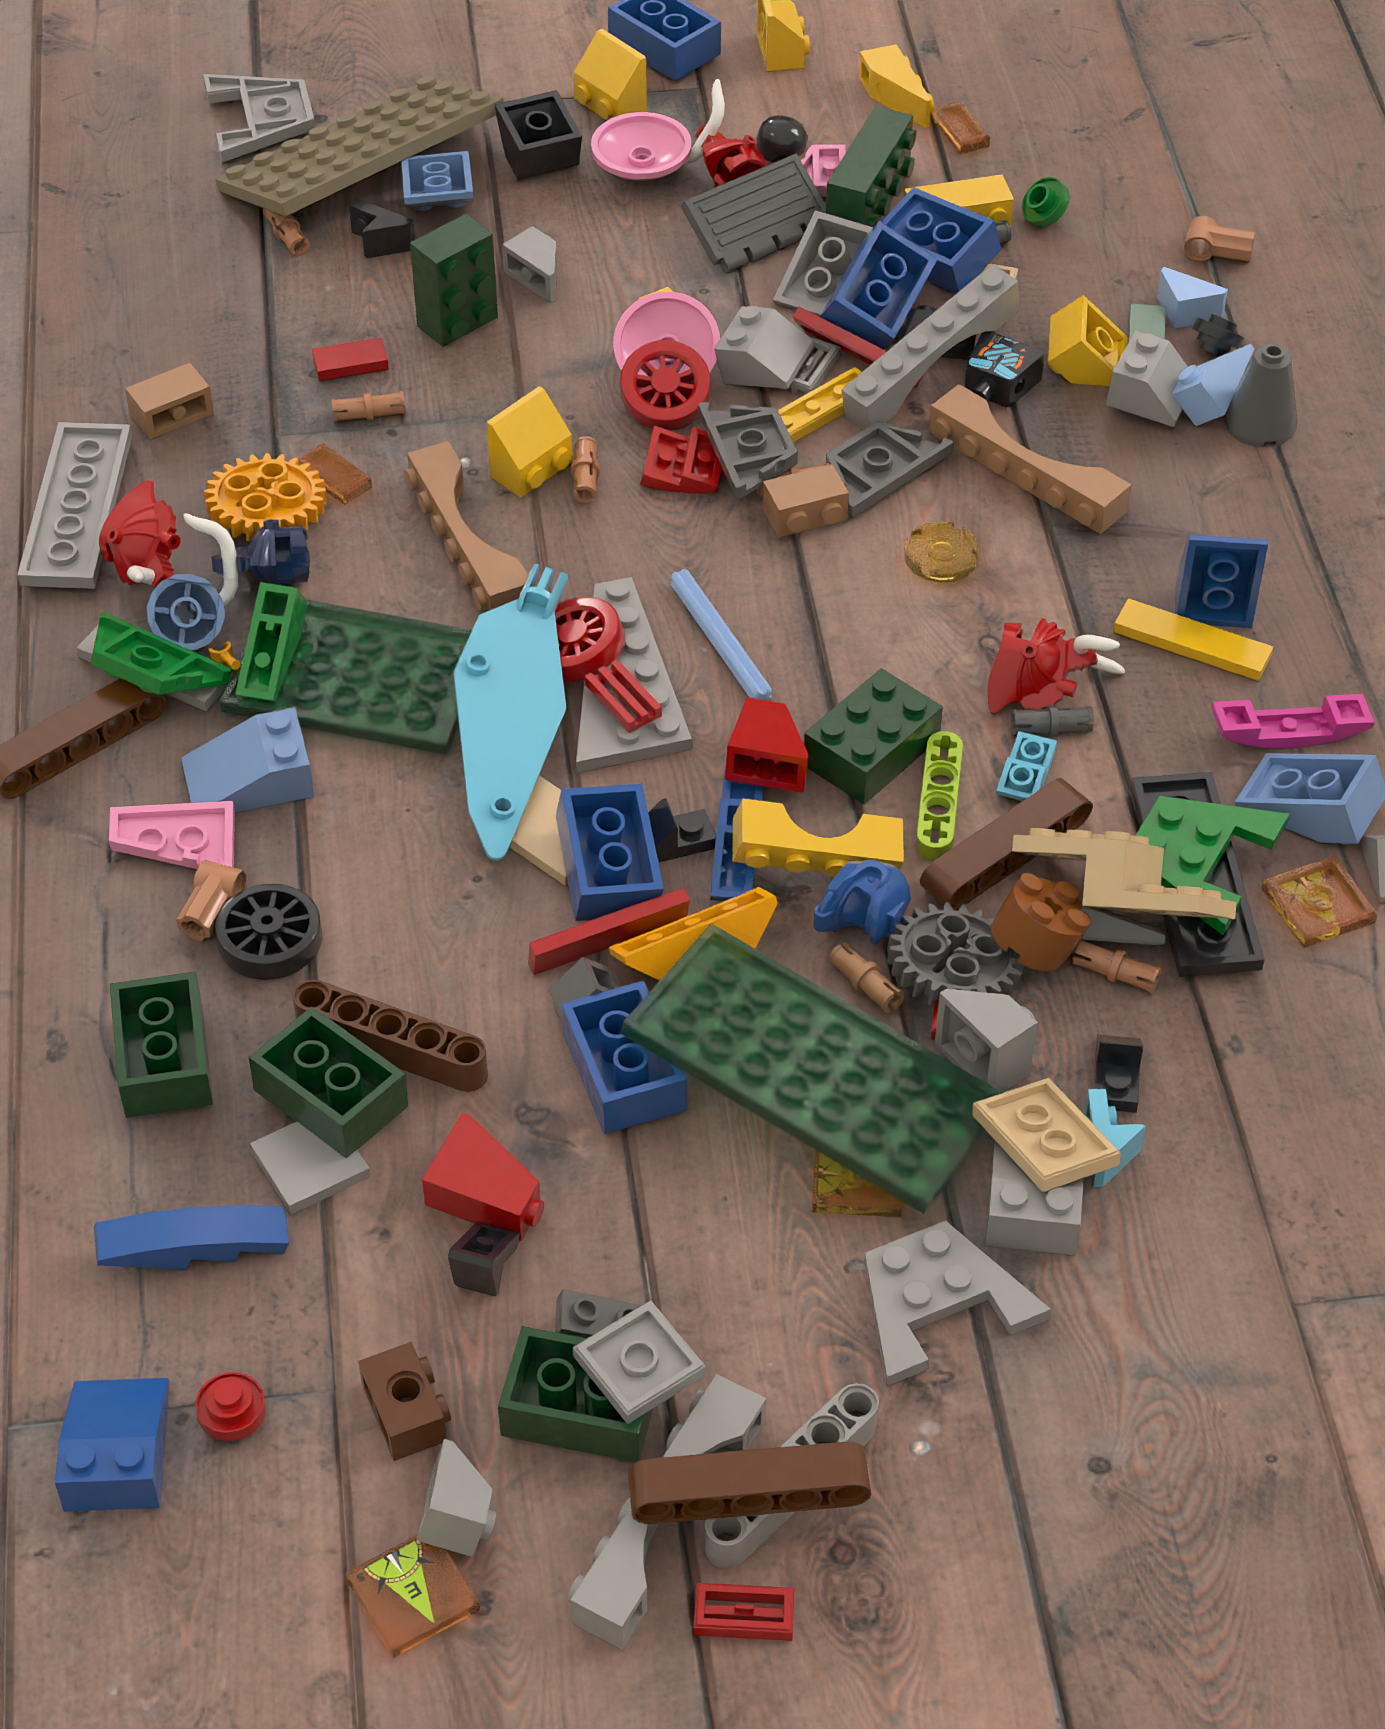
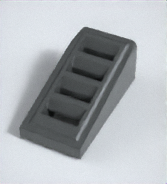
[1081,902,1165,945]

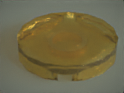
[904,521,980,583]

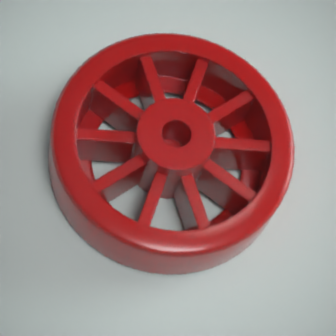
[620,340,710,430]
[555,597,625,683]

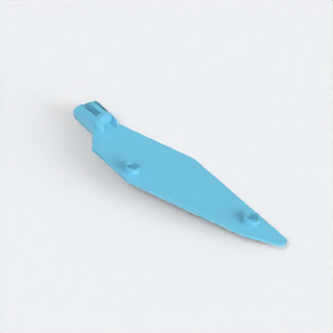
[454,564,569,861]

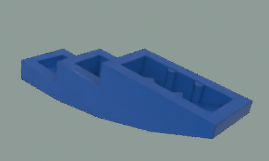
[710,772,764,901]
[94,1205,289,1270]

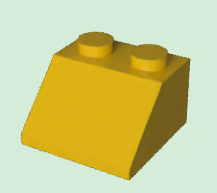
[756,0,810,71]
[573,29,647,121]
[1048,295,1128,386]
[487,386,573,498]

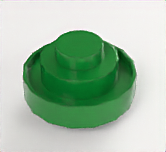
[1021,177,1070,228]

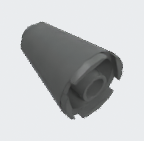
[1225,344,1298,447]

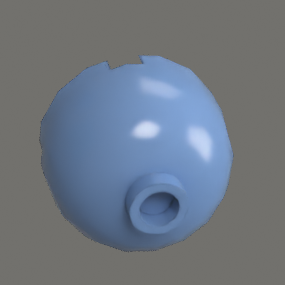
[146,574,225,651]

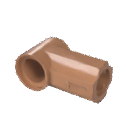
[1183,216,1255,262]
[176,859,247,941]

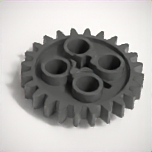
[887,902,1024,1005]

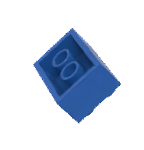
[608,0,721,81]
[820,221,938,350]
[556,783,664,921]
[562,981,687,1134]

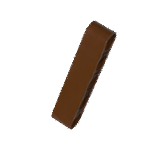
[0,678,166,799]
[919,778,1093,911]
[292,979,488,1092]
[628,1442,872,1524]

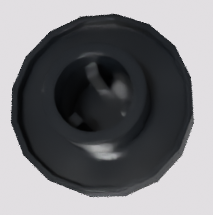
[1192,314,1244,356]

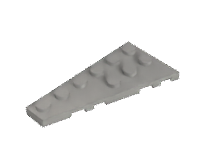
[576,577,692,773]

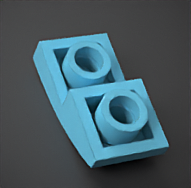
[996,731,1057,801]

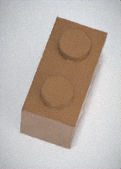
[125,362,214,440]
[763,464,849,538]

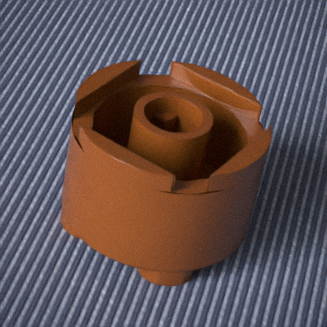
[991,873,1091,972]

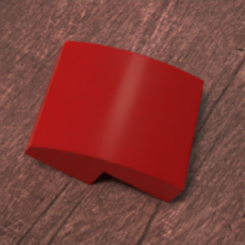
[639,426,722,493]

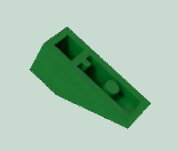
[235,582,308,703]

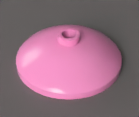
[591,112,691,181]
[613,292,720,389]

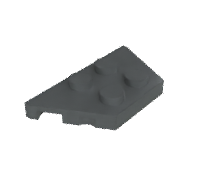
[698,402,798,499]
[826,421,954,518]

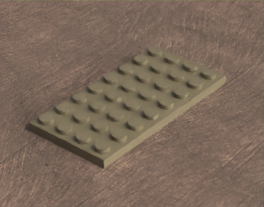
[215,76,504,216]

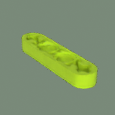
[916,731,963,861]

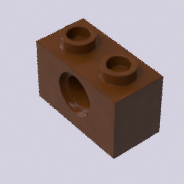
[358,1342,451,1461]

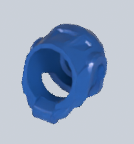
[813,860,911,945]

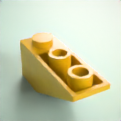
[859,44,934,128]

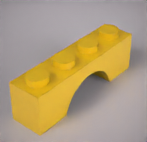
[732,799,904,877]

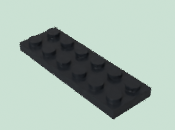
[1131,772,1265,977]

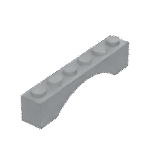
[841,264,1020,430]
[567,1374,766,1650]

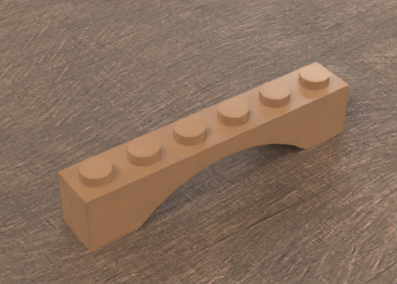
[929,384,1132,534]
[404,441,528,612]

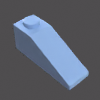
[1172,344,1254,426]

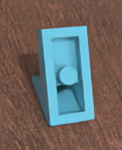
[1084,1089,1146,1188]

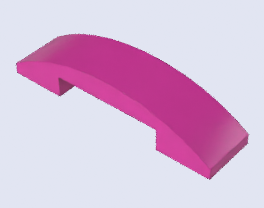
[1211,694,1374,748]

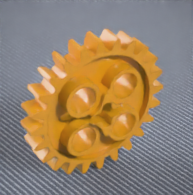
[204,453,327,541]

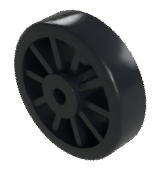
[215,884,322,979]

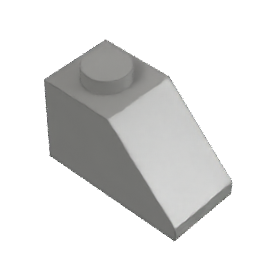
[502,226,557,303]
[417,1439,496,1557]

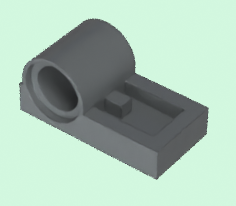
[555,1289,642,1338]

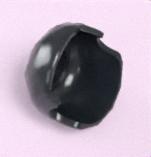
[755,115,808,162]

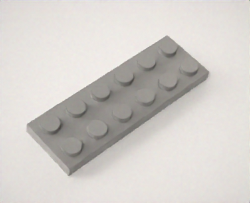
[17,422,132,589]

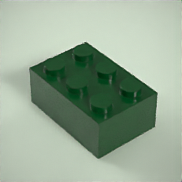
[410,213,498,347]
[804,668,943,805]
[109,971,213,1118]
[249,1007,408,1158]
[498,1326,653,1462]

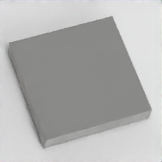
[250,1122,370,1215]
[573,1300,706,1424]

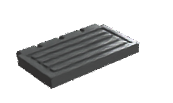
[681,153,826,273]

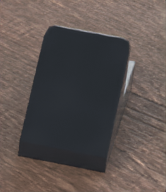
[349,198,415,258]
[648,798,716,863]
[1094,1034,1143,1113]
[448,1221,520,1296]

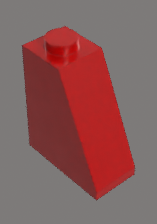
[725,697,809,793]
[422,1112,544,1241]

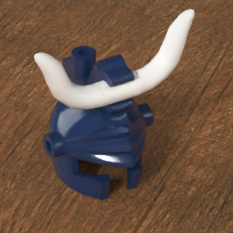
[183,513,310,608]

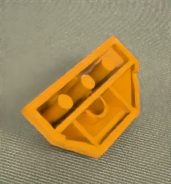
[609,887,778,988]

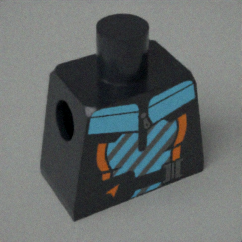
[964,331,1045,407]

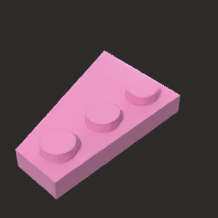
[109,801,235,869]

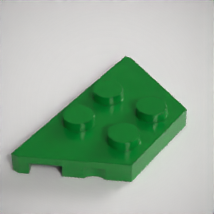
[91,612,232,695]

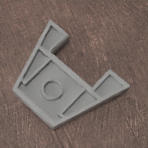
[203,74,315,162]
[864,1220,1051,1387]

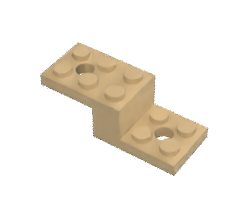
[1012,828,1237,919]

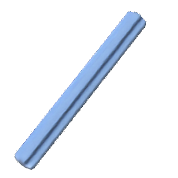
[671,569,772,701]

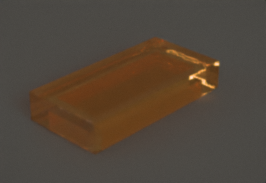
[931,101,990,155]
[298,443,372,505]

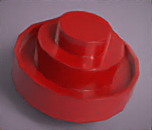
[195,1372,266,1441]

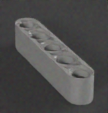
[704,1383,879,1569]

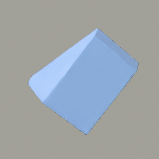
[1157,267,1228,329]

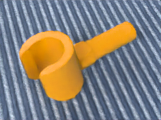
[208,641,241,670]

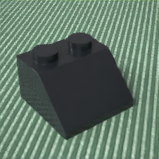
[495,90,582,180]

